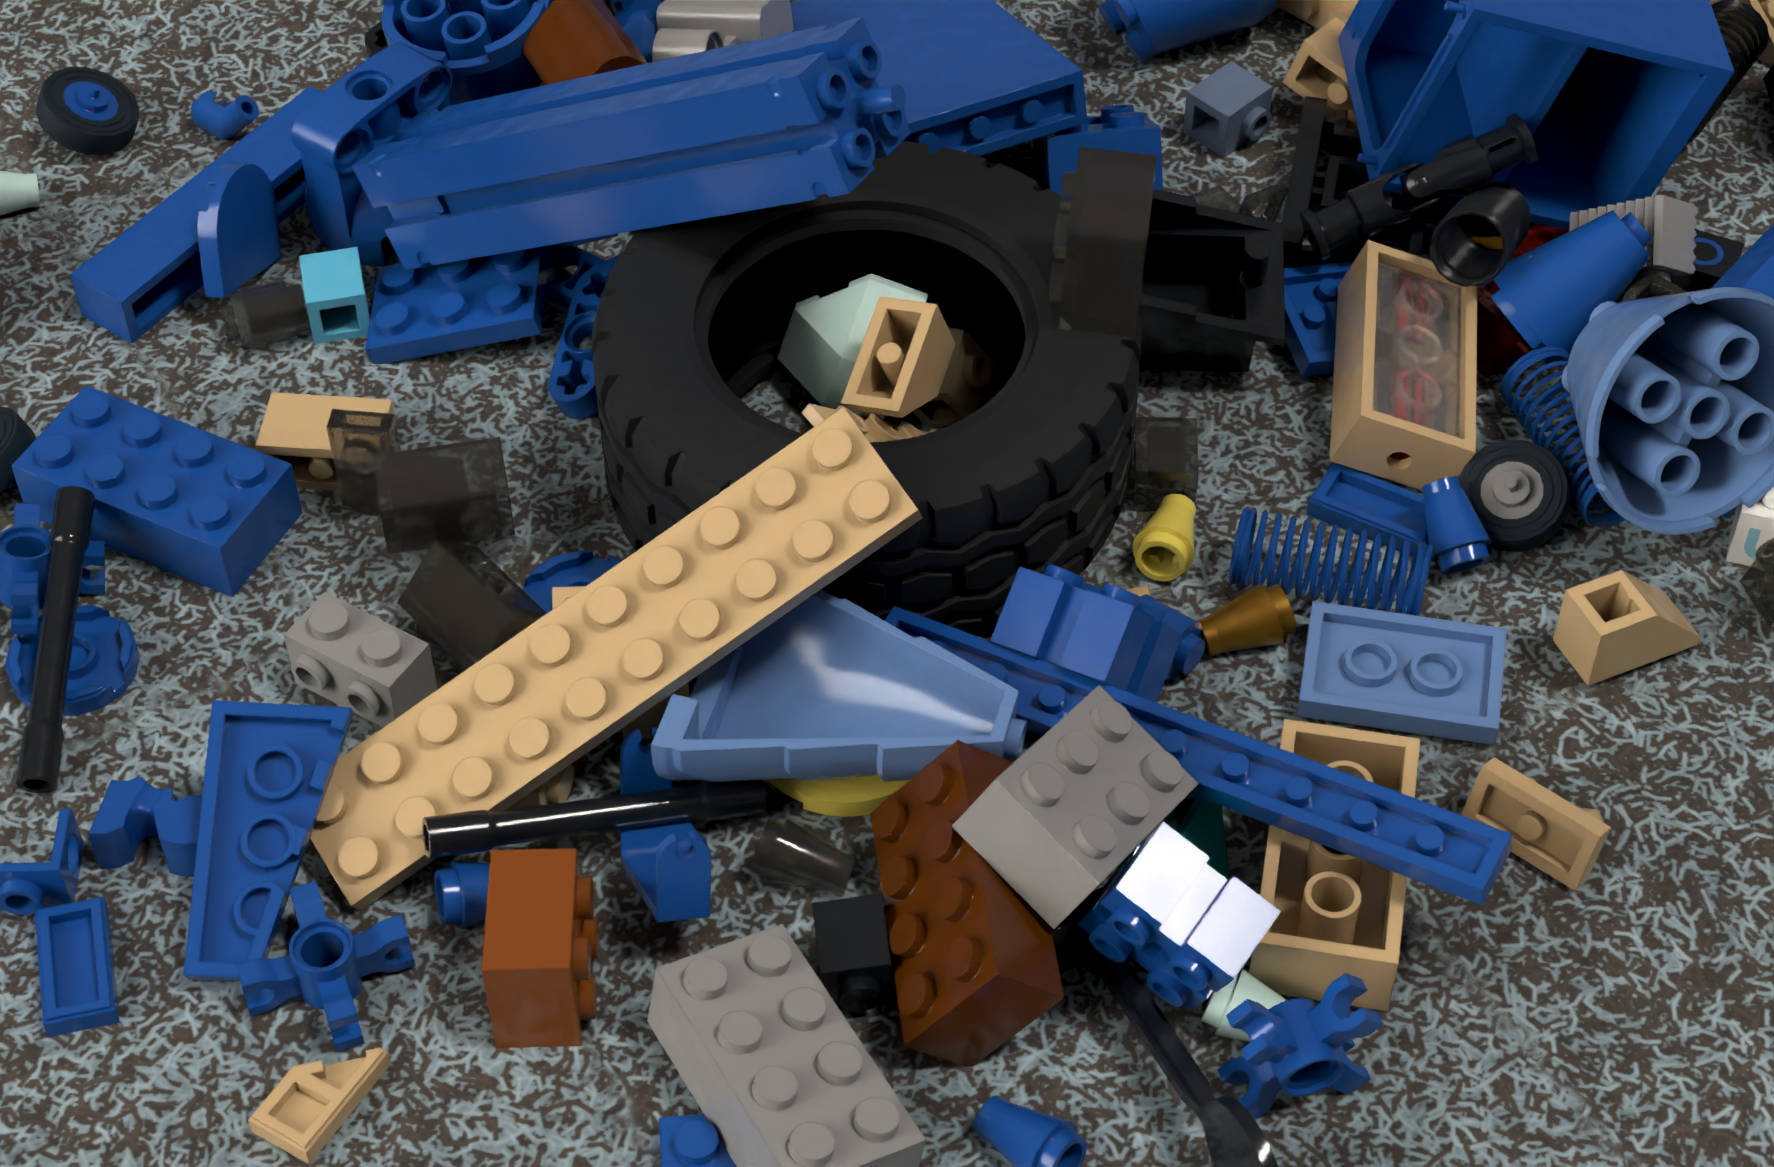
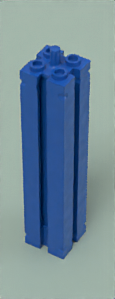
[352,17,911,270]

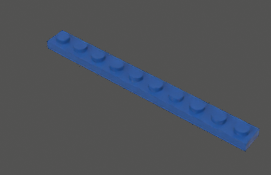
[885,606,1512,906]

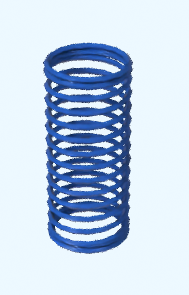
[1500,347,1626,526]
[1229,506,1434,616]

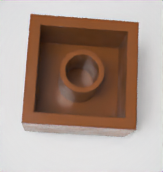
[482,848,600,1048]

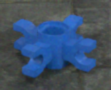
[0,503,105,634]
[236,881,415,1052]
[1218,973,1384,1119]

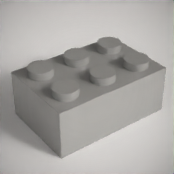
[952,685,1199,929]

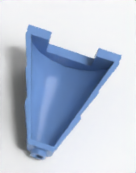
[651,589,1027,782]

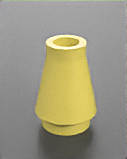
[1132,494,1196,581]

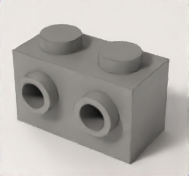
[284,592,438,727]

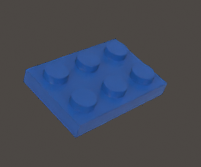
[365,246,550,364]

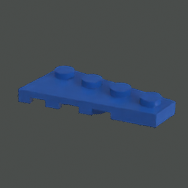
[184,700,354,982]

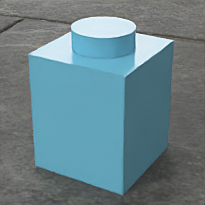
[299,247,370,344]

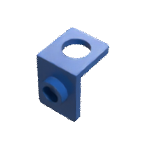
[0,808,84,915]

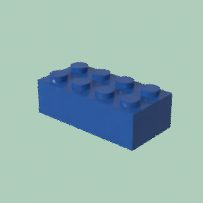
[11,386,303,597]

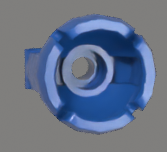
[292,42,452,267]

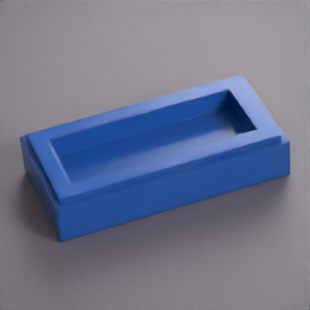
[1306,462,1429,557]
[34,897,120,1037]

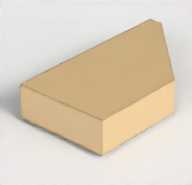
[248,1047,391,1164]

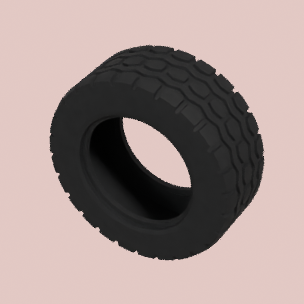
[592,141,1142,637]

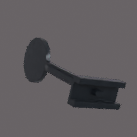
[1051,887,1279,1167]

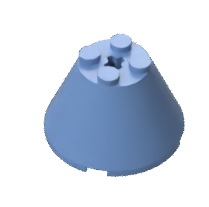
[1562,287,1774,535]

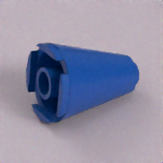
[1482,210,1653,372]

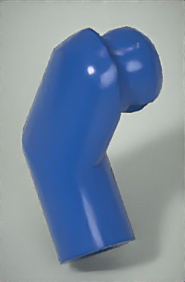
[191,91,259,140]

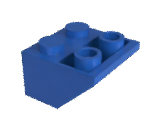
[1033,104,1163,203]

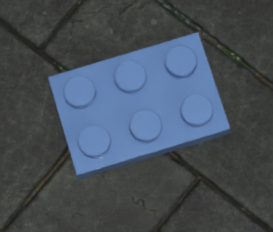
[1297,601,1507,745]

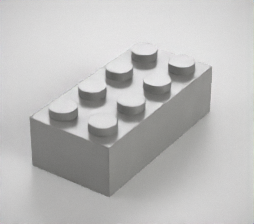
[647,924,926,1167]

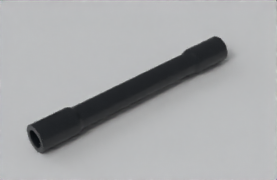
[16,486,95,793]
[422,780,767,859]

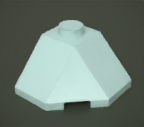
[777,273,928,419]

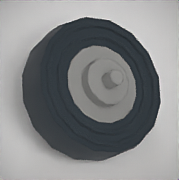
[1459,440,1570,552]

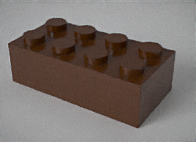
[871,740,1064,1067]

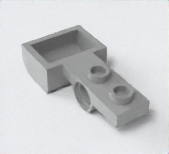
[652,0,794,62]

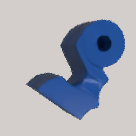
[88,777,202,877]

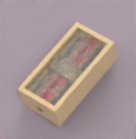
[1329,240,1477,490]

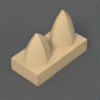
[1461,757,1611,891]

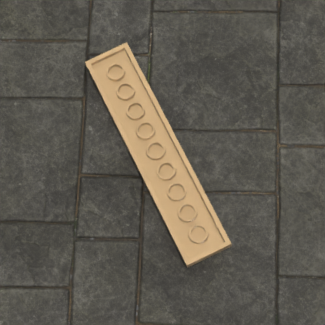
[310,406,923,911]

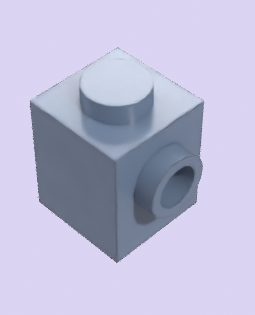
[1183,61,1273,158]

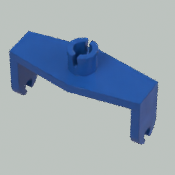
[620,727,711,922]

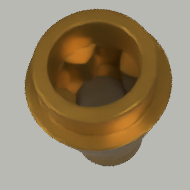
[1197,583,1296,657]

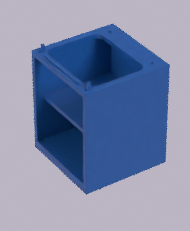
[1338,0,1734,231]

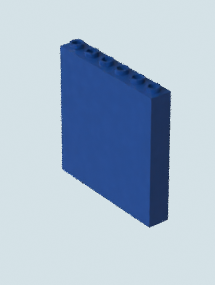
[791,0,1088,156]

